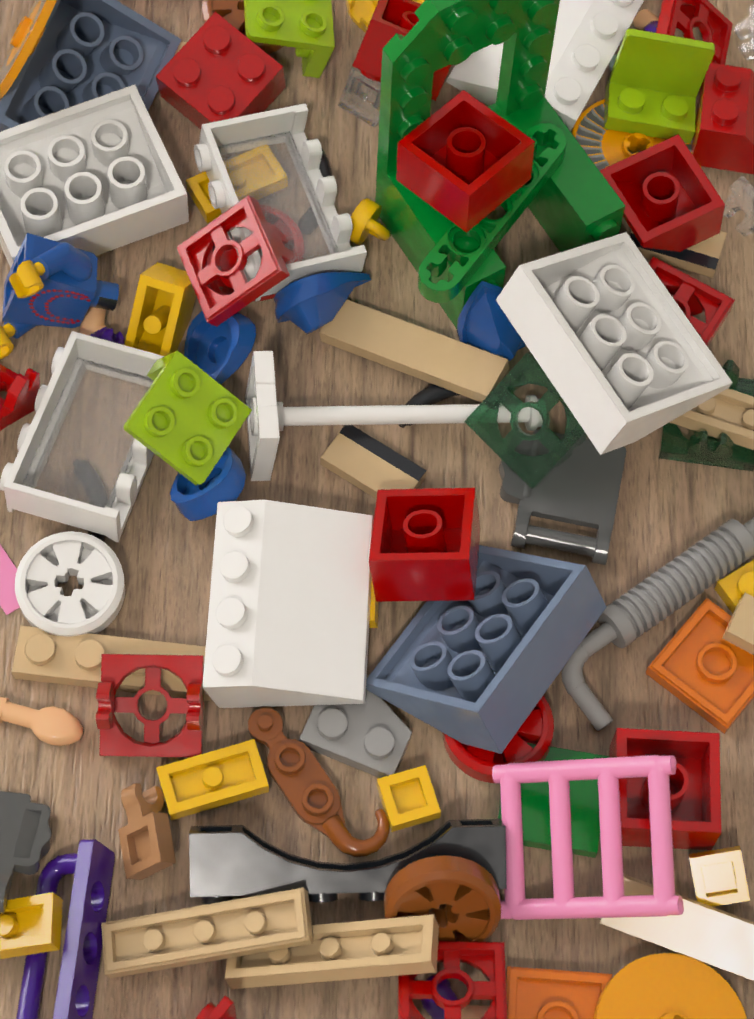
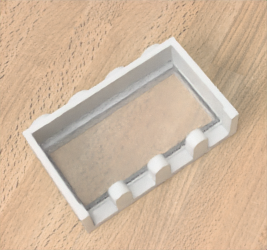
[194,103,367,301]
[0,331,165,542]

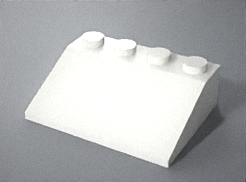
[446,0,644,132]
[0,84,189,268]
[496,232,733,455]
[202,500,374,708]

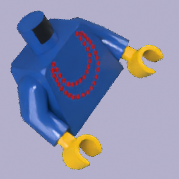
[0,233,119,360]

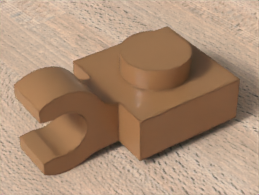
[118,783,176,880]

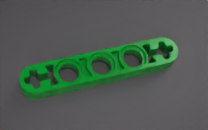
[418,123,567,303]

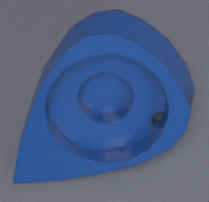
[273,272,371,334]
[457,281,526,361]
[184,311,256,384]
[170,446,246,521]

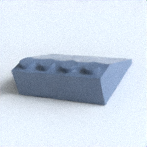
[0,0,182,132]
[366,545,607,754]

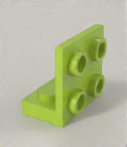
[244,0,335,78]
[604,29,715,143]
[124,350,252,485]

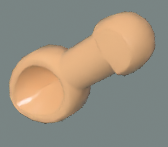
[0,697,83,746]

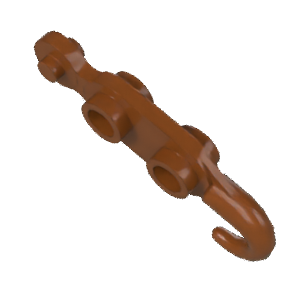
[248,708,390,857]

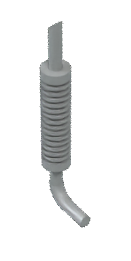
[561,517,754,732]

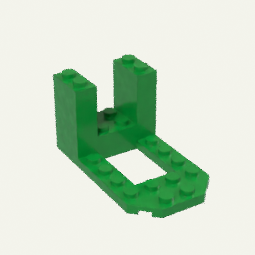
[375,0,625,329]

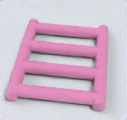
[492,755,684,920]

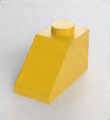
[124,262,196,356]

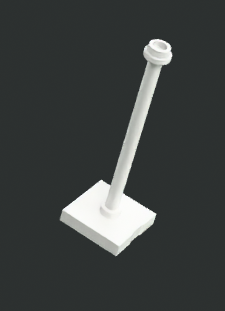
[245,351,547,481]

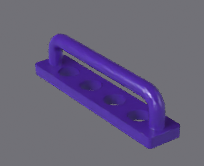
[16,839,115,1019]

